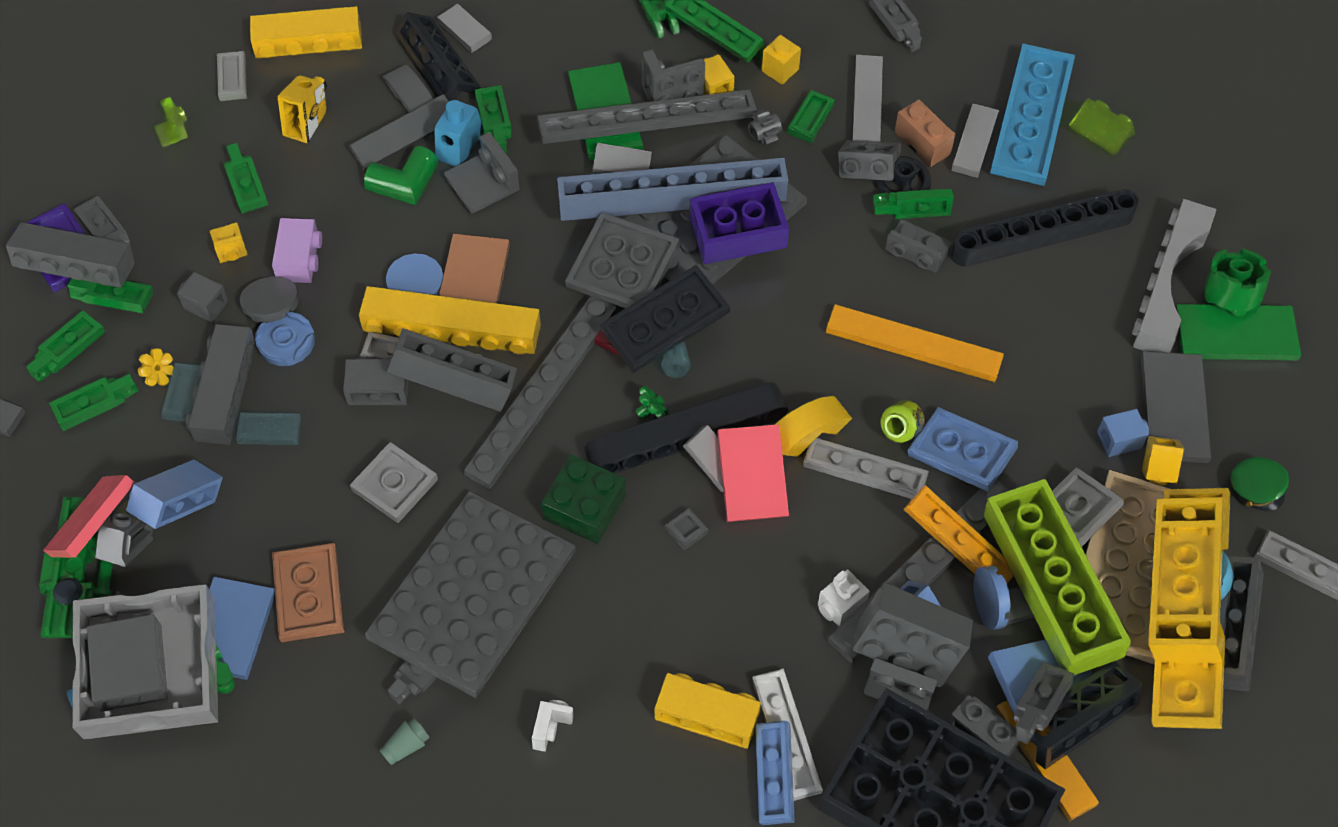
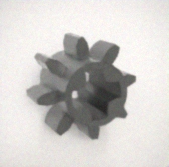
[748,109,782,145]

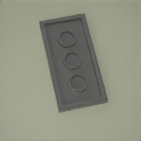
[1141,351,1211,463]

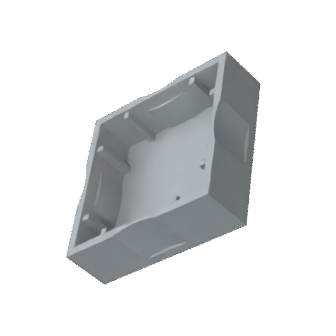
[73,584,218,740]

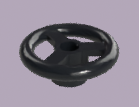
[876,156,931,194]

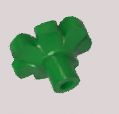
[636,385,669,419]

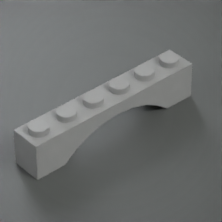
[1131,199,1217,353]

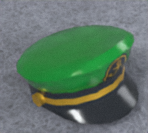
[1230,457,1289,511]

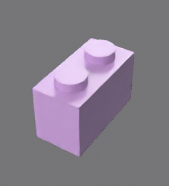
[272,218,322,283]

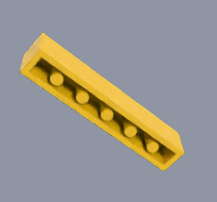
[359,286,541,354]

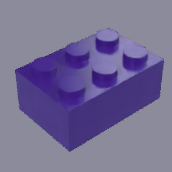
[690,182,789,264]

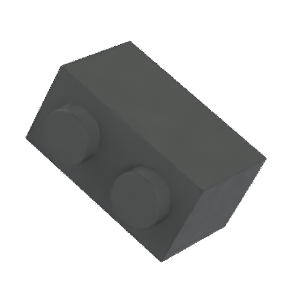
[343,357,409,405]

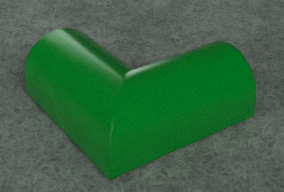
[364,146,439,205]

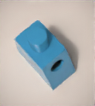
[435,100,483,167]

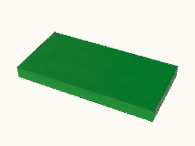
[568,62,643,161]
[1175,304,1301,361]

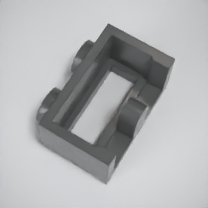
[95,499,153,567]
[948,695,1019,757]

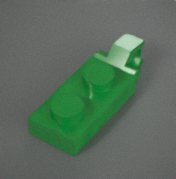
[475,85,512,154]
[224,143,268,214]
[873,189,953,219]
[68,278,153,313]
[27,310,105,382]
[49,374,139,431]

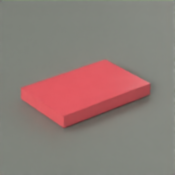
[717,425,789,522]
[43,475,134,558]

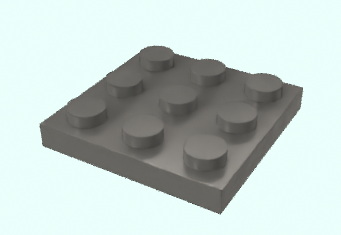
[565,212,680,308]

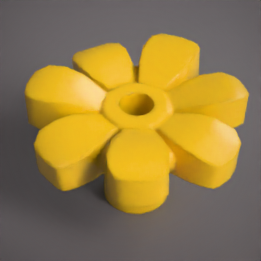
[138,348,174,386]

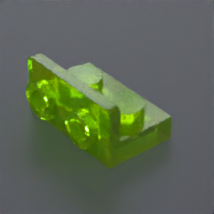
[1069,98,1135,155]

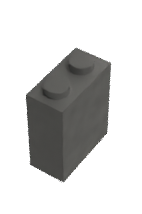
[87,613,168,712]

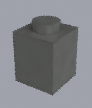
[177,272,229,323]

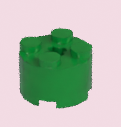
[1204,249,1271,316]

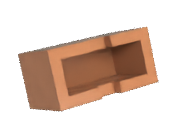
[894,99,955,168]

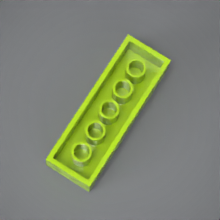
[984,479,1131,675]

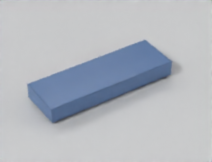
[755,721,795,825]

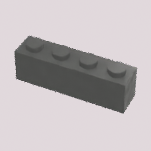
[6,222,135,288]
[186,324,256,445]
[387,328,517,412]
[1220,556,1264,691]

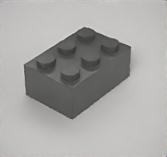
[852,582,973,687]

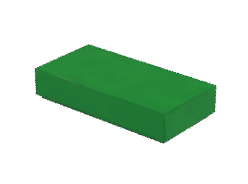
[787,90,835,144]

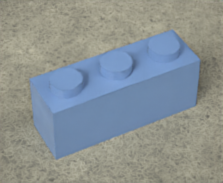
[126,460,223,529]

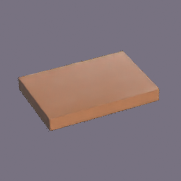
[439,234,510,304]
[272,543,345,643]

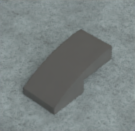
[383,64,434,113]

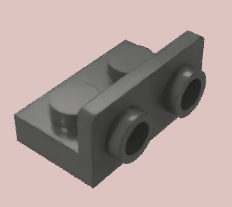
[838,140,901,181]
[885,219,952,273]
[864,658,938,710]

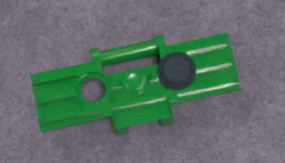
[39,497,113,638]

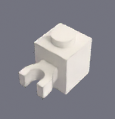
[818,569,870,627]

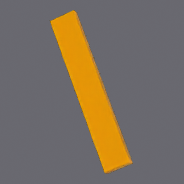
[826,304,1004,382]

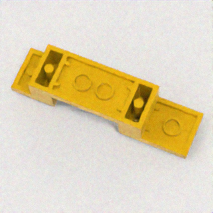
[1148,488,1230,729]

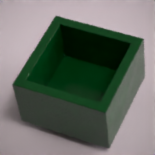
[541,454,626,545]

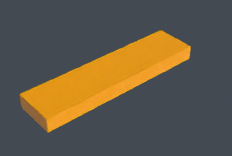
[903,485,1014,583]
[995,701,1099,822]

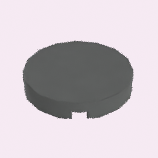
[239,276,299,323]

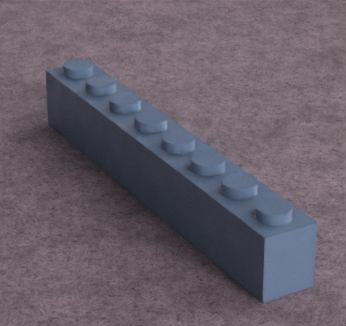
[557,158,788,221]

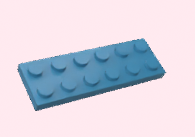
[990,44,1075,186]

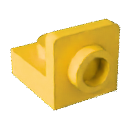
[209,222,248,263]

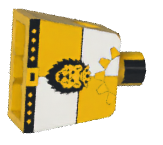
[277,76,327,143]

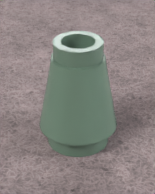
[380,717,430,765]

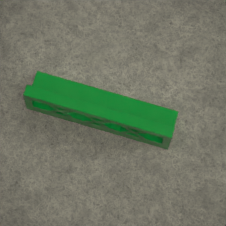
[665,0,765,64]

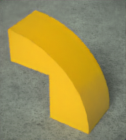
[775,396,852,457]

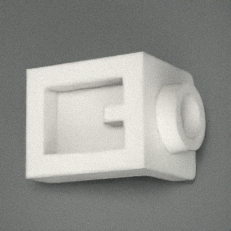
[532,700,573,752]

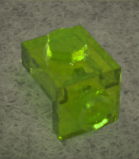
[154,97,188,147]

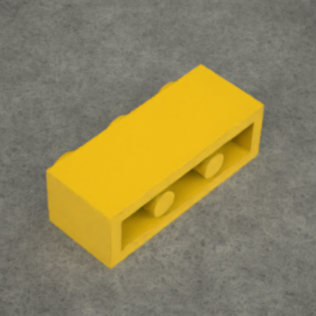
[655,673,761,749]

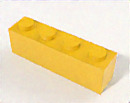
[250,6,362,58]

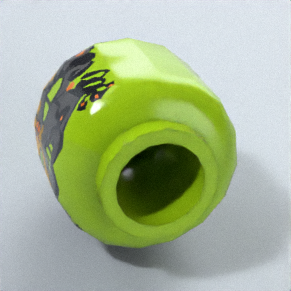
[881,400,925,443]

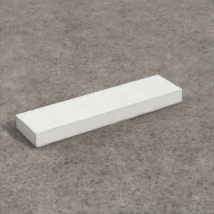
[752,669,823,801]

